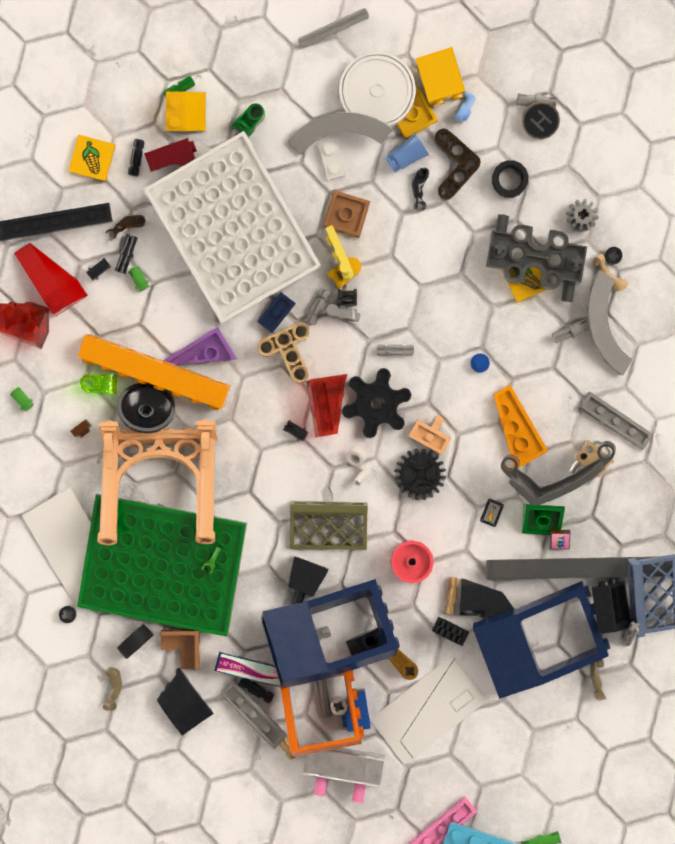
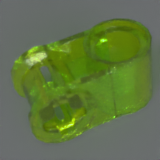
[80,374,117,394]

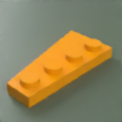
[493,385,548,468]

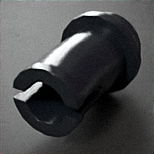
[86,258,111,281]
[283,420,309,441]

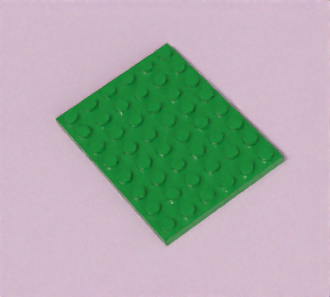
[77,493,247,637]

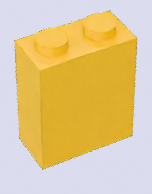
[416,47,466,106]

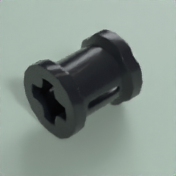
[338,289,357,306]

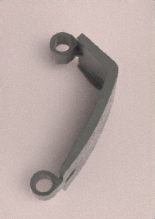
[501,441,616,506]

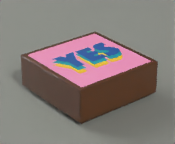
[550,530,571,549]

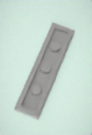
[579,392,654,450]
[220,681,288,749]

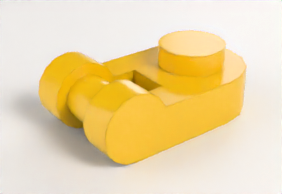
[326,257,361,289]

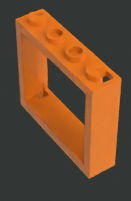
[280,670,364,757]

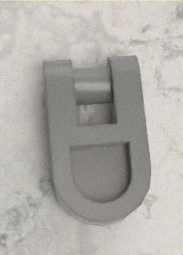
[326,304,360,322]

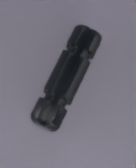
[128,139,145,177]
[238,678,274,704]

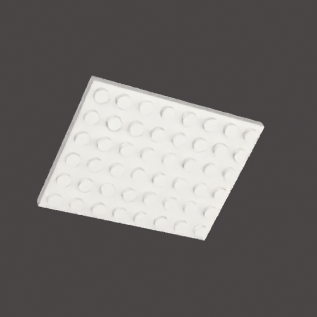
[144,131,321,323]

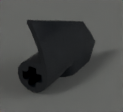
[460,578,514,618]

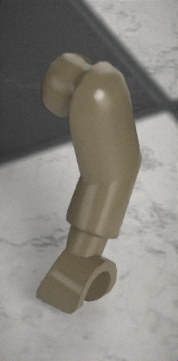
[590,659,606,701]
[103,667,122,711]

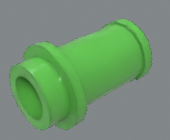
[128,266,149,292]
[10,387,34,412]

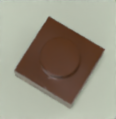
[70,419,92,438]

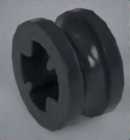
[604,247,623,265]
[59,606,77,623]

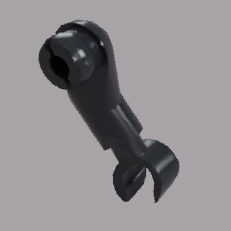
[411,167,429,211]

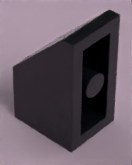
[346,627,383,656]

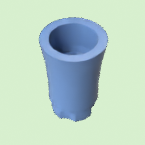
[385,133,429,173]

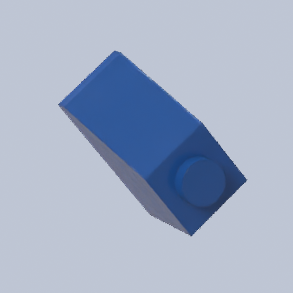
[342,688,371,732]

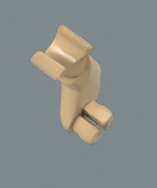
[593,254,628,291]

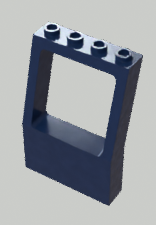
[261,579,400,689]
[473,581,611,699]

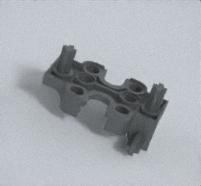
[486,214,588,303]

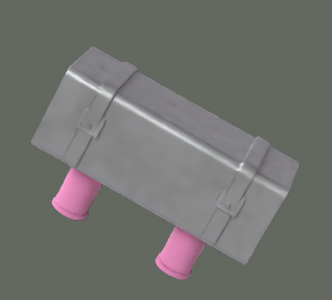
[303,742,385,803]

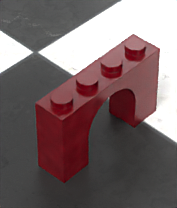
[144,138,197,172]

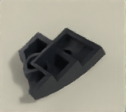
[157,668,214,736]

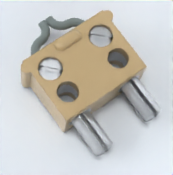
[568,440,614,486]

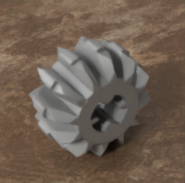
[566,199,599,232]

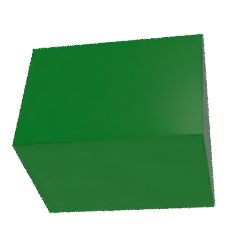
[522,504,565,535]

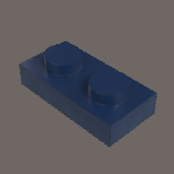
[257,292,296,334]

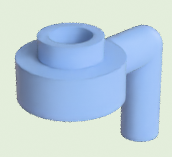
[454,90,475,123]

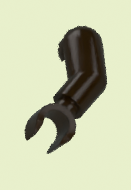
[105,215,146,241]

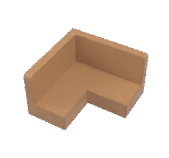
[160,630,200,670]

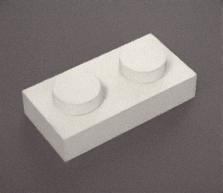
[318,138,346,181]

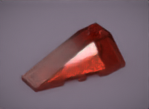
[0,302,49,349]

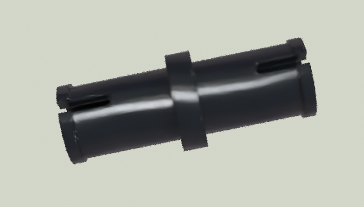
[114,234,138,274]

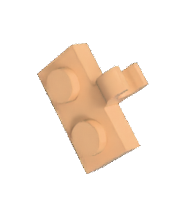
[409,415,451,455]

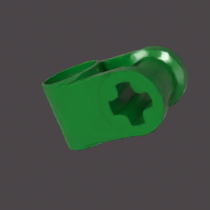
[231,103,265,138]

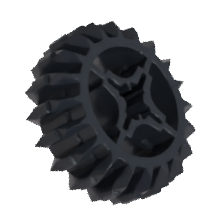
[394,448,446,500]

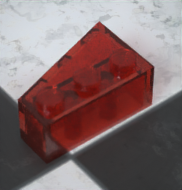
[306,374,347,438]

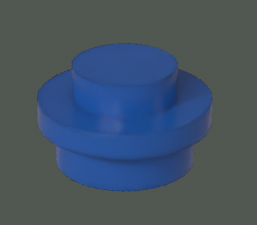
[470,353,490,373]

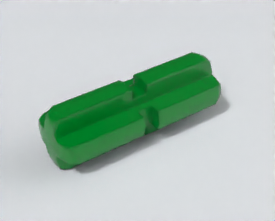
[163,76,195,97]

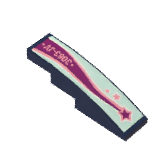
[214,651,280,687]

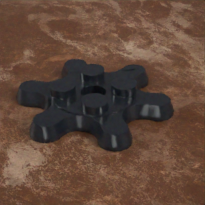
[342,368,412,438]

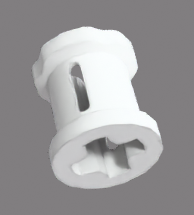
[330,696,347,715]

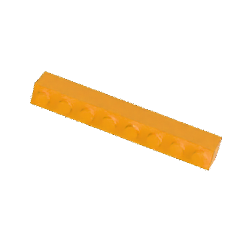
[78,334,232,411]

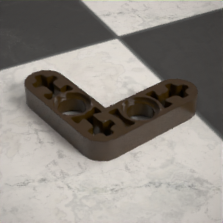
[435,128,481,201]

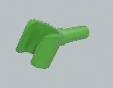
[202,547,221,574]

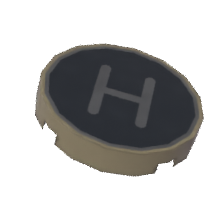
[522,101,560,140]

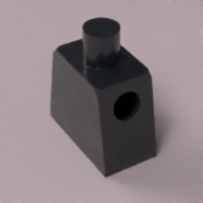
[288,556,329,603]

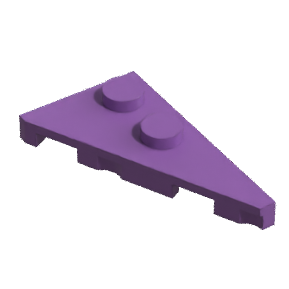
[163,327,238,365]

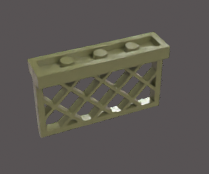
[290,501,368,550]

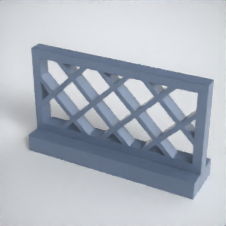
[627,554,675,638]

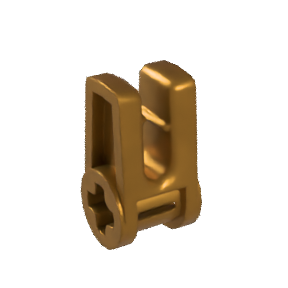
[388,649,418,680]

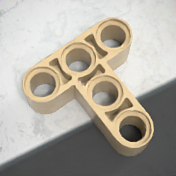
[257,322,310,384]

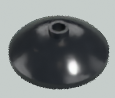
[117,382,175,433]

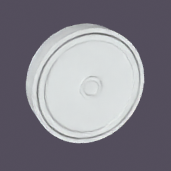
[339,52,416,127]

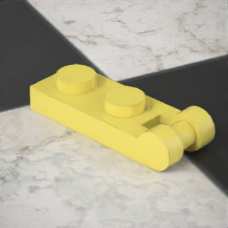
[325,225,354,280]

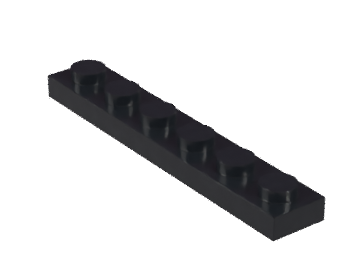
[0,203,113,241]

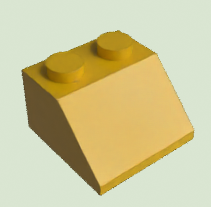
[166,91,206,131]

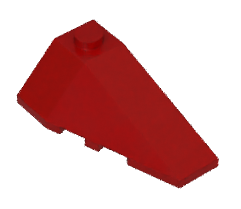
[14,243,88,317]

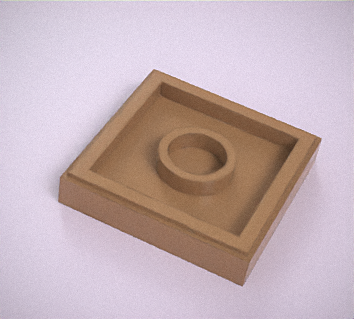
[323,190,371,238]

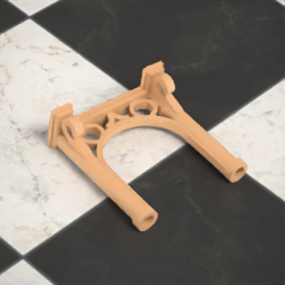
[97,420,218,545]

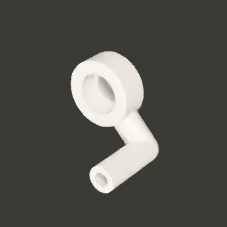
[346,447,369,486]

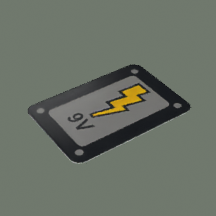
[480,499,504,527]

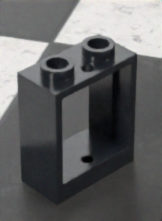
[592,578,631,634]

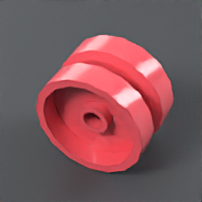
[391,540,434,583]

